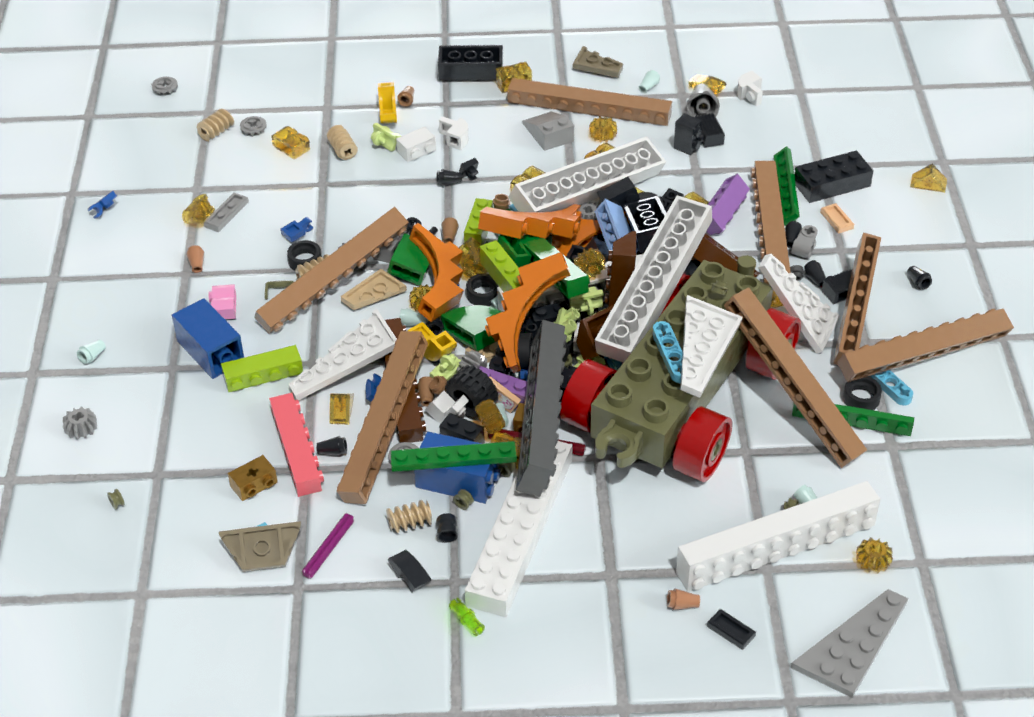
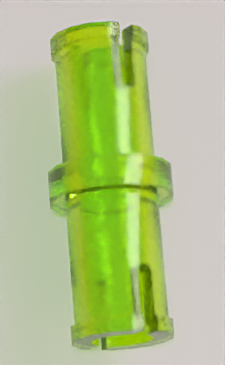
[449,597,485,636]

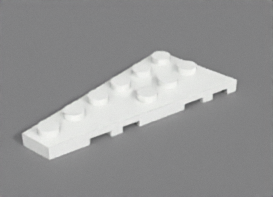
[758,254,840,353]
[680,295,743,398]
[289,308,397,401]

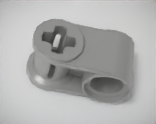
[791,225,818,259]

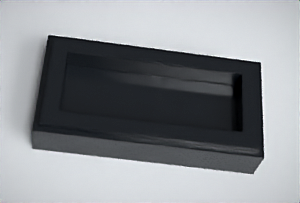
[707,609,756,650]

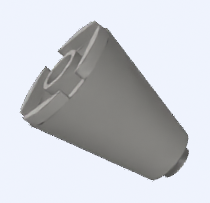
[686,83,720,117]

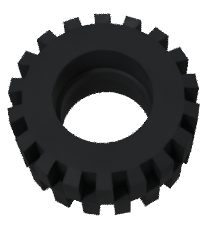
[445,365,499,419]

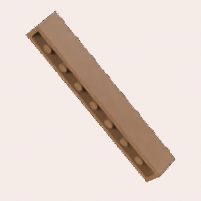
[833,232,881,365]

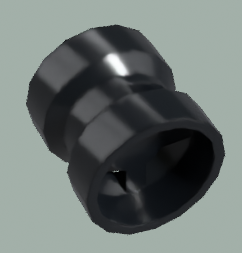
[436,513,458,543]

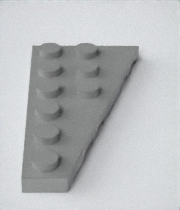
[791,589,908,698]

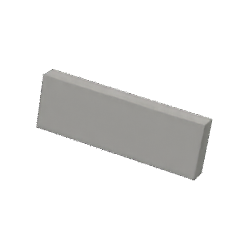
[203,192,249,232]

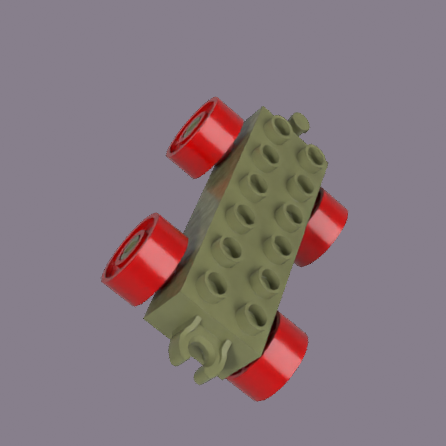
[560,255,801,482]

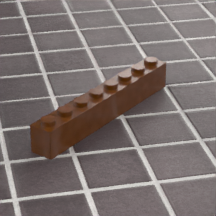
[384,318,426,443]

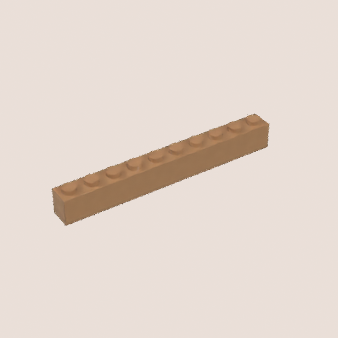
[508,78,672,126]
[751,161,791,292]
[254,206,409,334]
[724,287,867,468]
[837,308,1014,382]
[337,331,428,504]

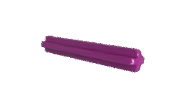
[302,513,354,579]

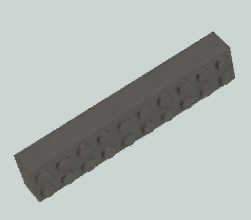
[516,320,567,497]

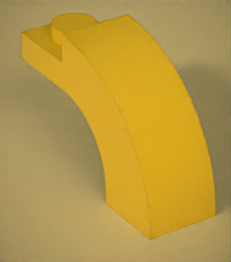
[378,82,397,123]
[407,322,457,361]

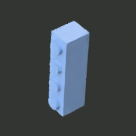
[595,199,639,254]

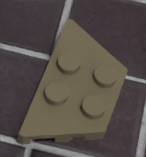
[219,521,301,572]

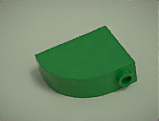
[441,305,502,351]

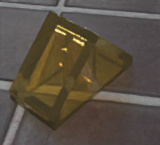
[910,163,947,193]
[330,393,354,425]

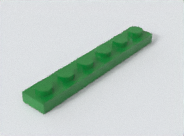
[773,146,800,226]
[792,403,915,436]
[391,441,517,472]

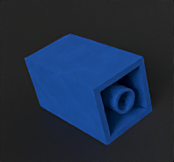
[171,298,244,379]
[414,431,501,504]

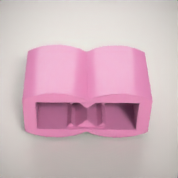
[209,284,236,319]

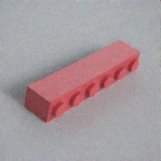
[269,393,324,497]

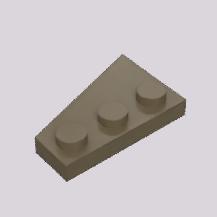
[573,46,623,78]

